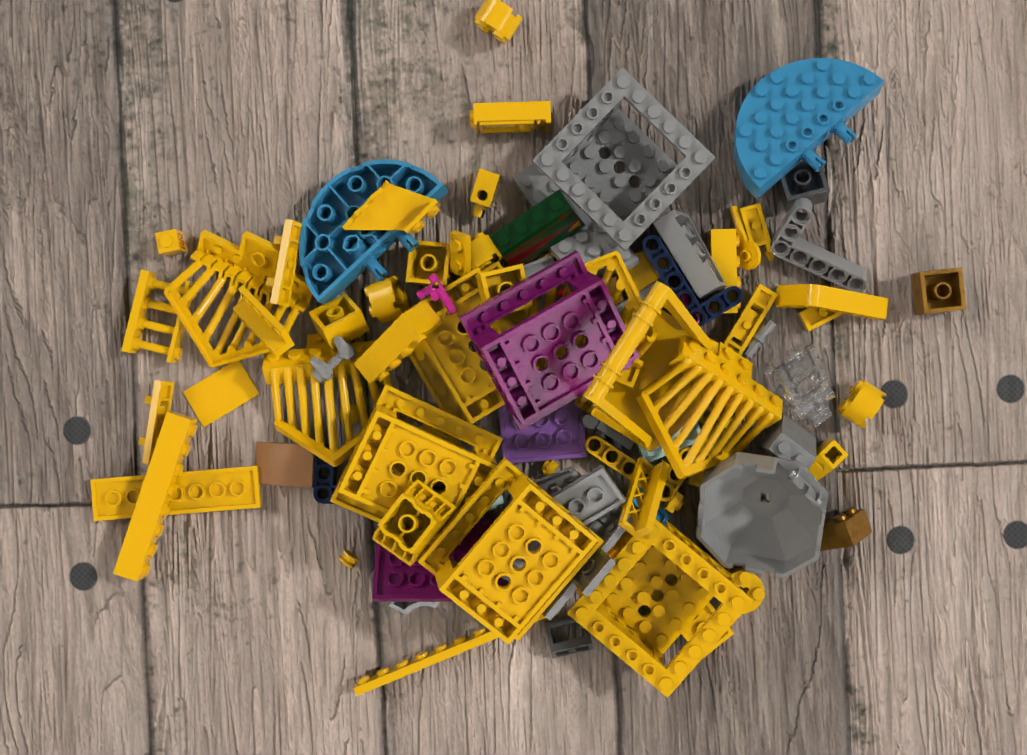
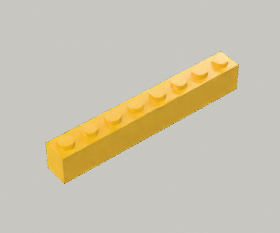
[113,411,197,581]

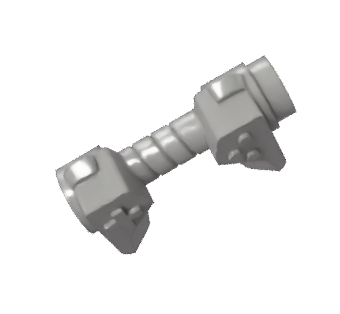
[310,336,357,383]

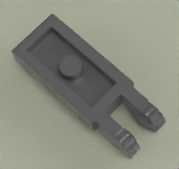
[577,413,634,450]

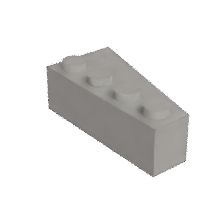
[653,209,727,299]

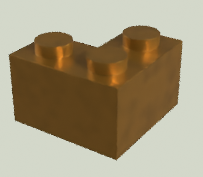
[820,507,872,551]

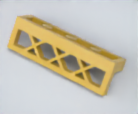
[232,285,295,357]
[618,457,670,539]

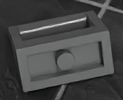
[544,616,593,658]

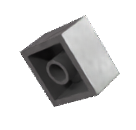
[776,153,830,212]

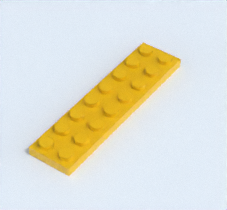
[90,465,262,521]

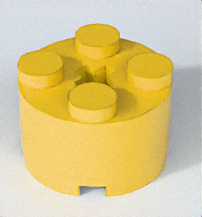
[474,0,523,45]
[471,232,503,271]
[364,275,410,324]
[837,380,886,428]
[727,567,765,614]

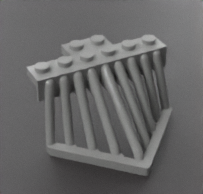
[501,466,633,621]

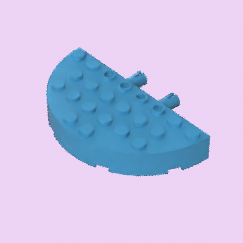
[733,58,884,199]
[299,159,449,304]

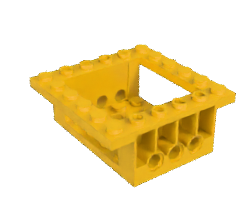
[404,261,546,424]
[330,384,503,545]
[417,457,604,645]
[567,519,753,698]

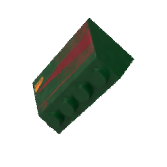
[489,189,586,266]

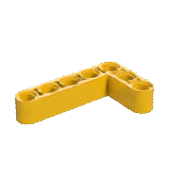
[774,284,889,320]
[585,435,693,501]

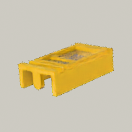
[469,101,551,134]

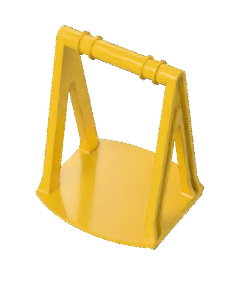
[575,281,719,452]

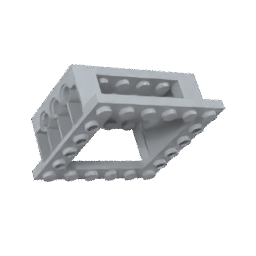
[532,67,716,251]

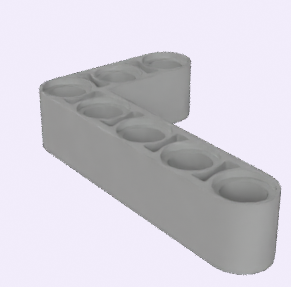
[771,198,868,293]

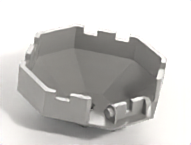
[696,452,828,578]

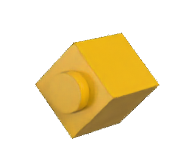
[155,229,187,256]

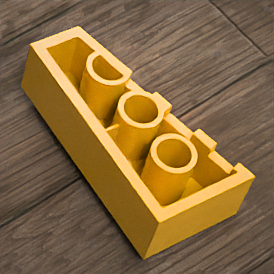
[354,302,443,384]

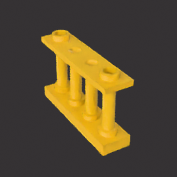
[121,269,197,363]

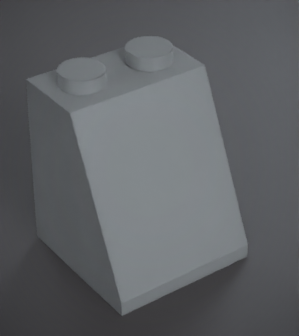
[757,413,816,469]

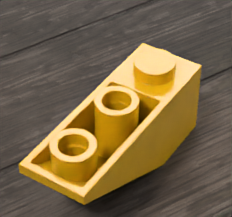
[808,438,849,481]

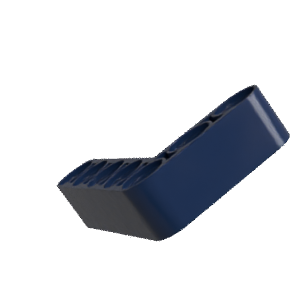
[640,235,743,327]
[313,441,338,504]

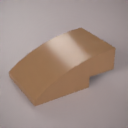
[255,441,315,487]

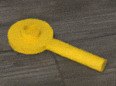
[729,205,761,270]

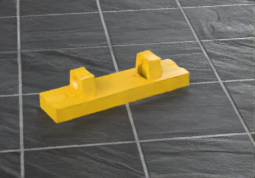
[266,219,302,307]
[723,284,778,355]
[138,380,175,464]

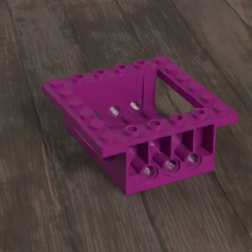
[459,250,640,431]

